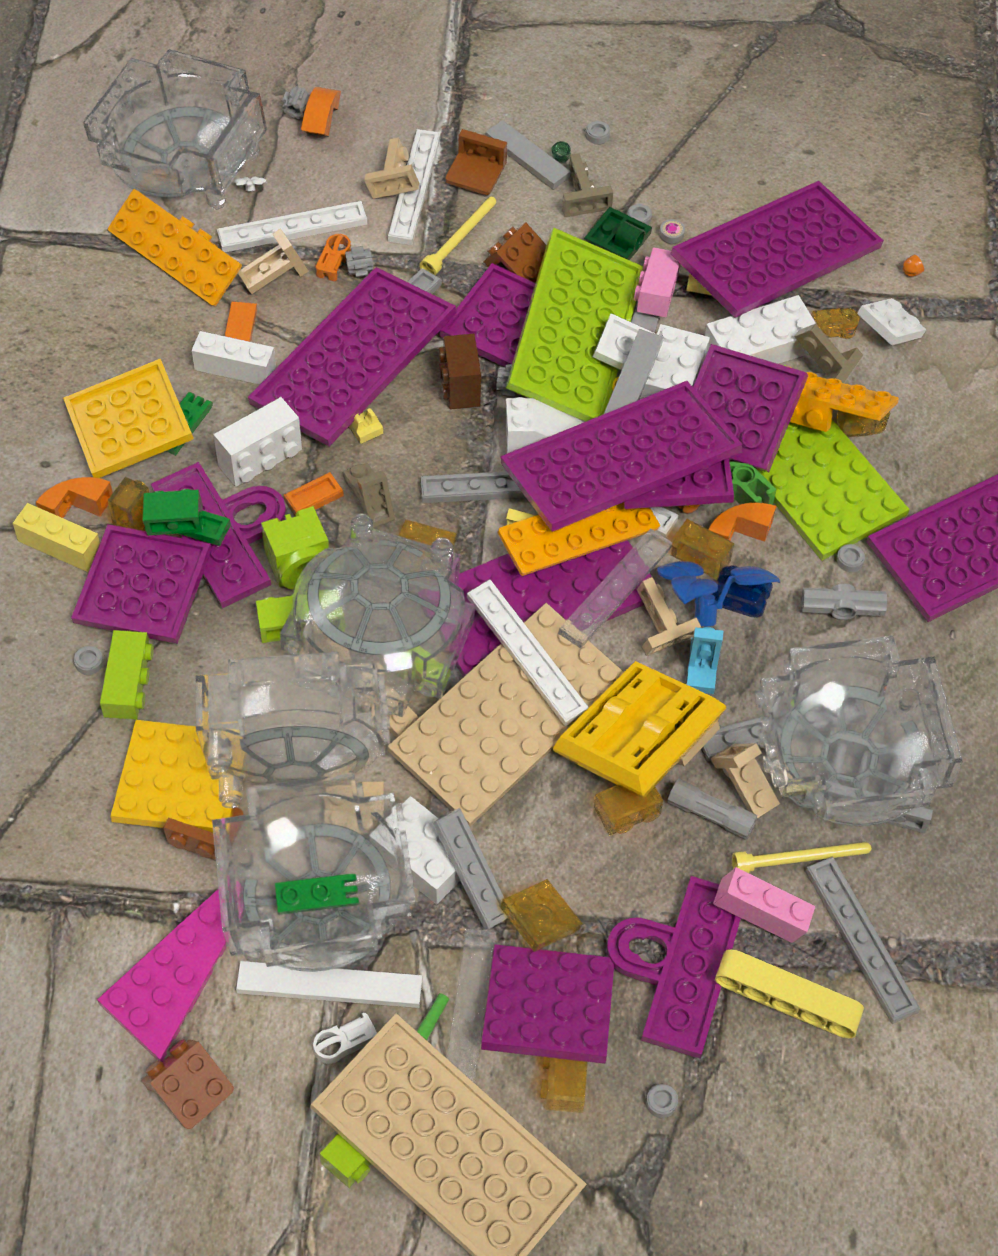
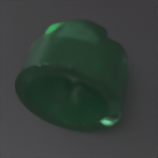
[551,141,571,163]

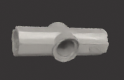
[801,584,887,620]

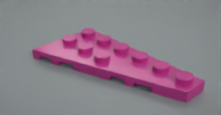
[97,878,245,1062]

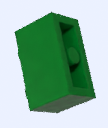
[143,489,203,536]

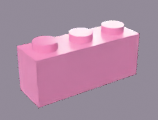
[634,247,681,317]
[713,867,815,943]

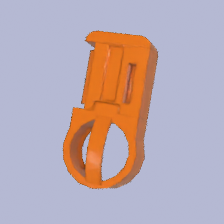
[316,234,351,281]

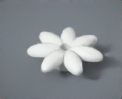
[234,176,266,191]

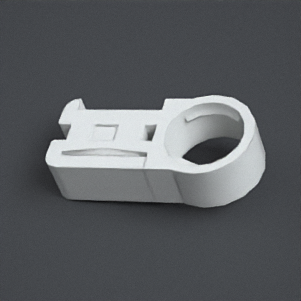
[313,1013,377,1064]

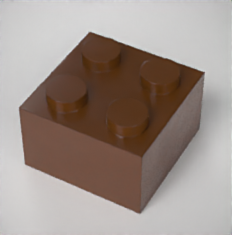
[439,333,481,409]

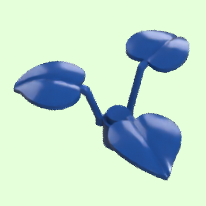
[657,561,780,627]

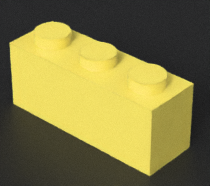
[13,503,100,572]

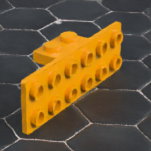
[108,189,242,306]
[787,366,899,432]
[497,502,660,576]

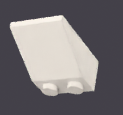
[506,397,584,454]

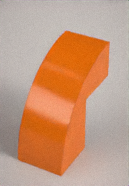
[301,87,341,136]
[36,477,114,518]
[706,503,776,552]

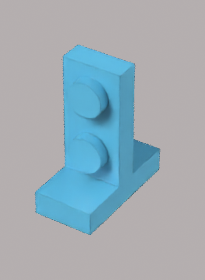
[686,627,723,694]

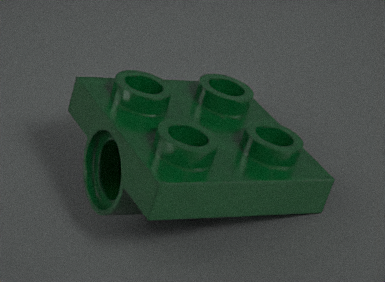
[584,207,652,260]

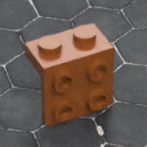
[446,129,507,195]
[483,222,547,283]
[163,807,244,862]
[141,1039,234,1129]

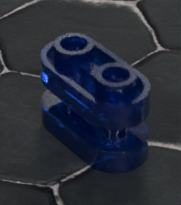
[712,565,773,618]

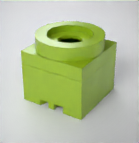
[261,506,333,590]

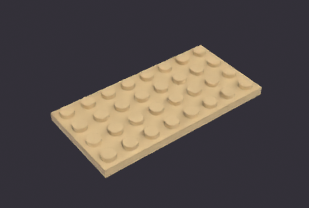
[387,603,624,827]
[310,1014,586,1256]

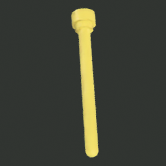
[420,197,496,276]
[732,842,872,873]

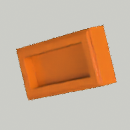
[225,302,257,342]
[284,472,344,516]

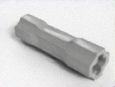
[668,779,758,840]

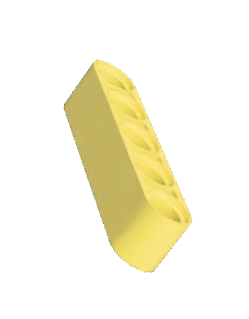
[715,949,864,1039]

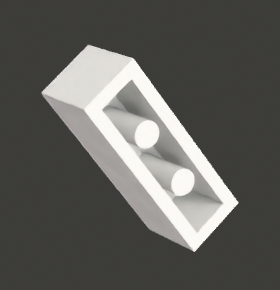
[192,331,276,384]

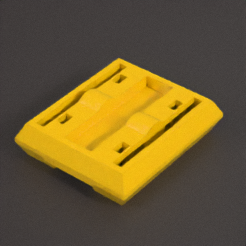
[553,661,726,798]

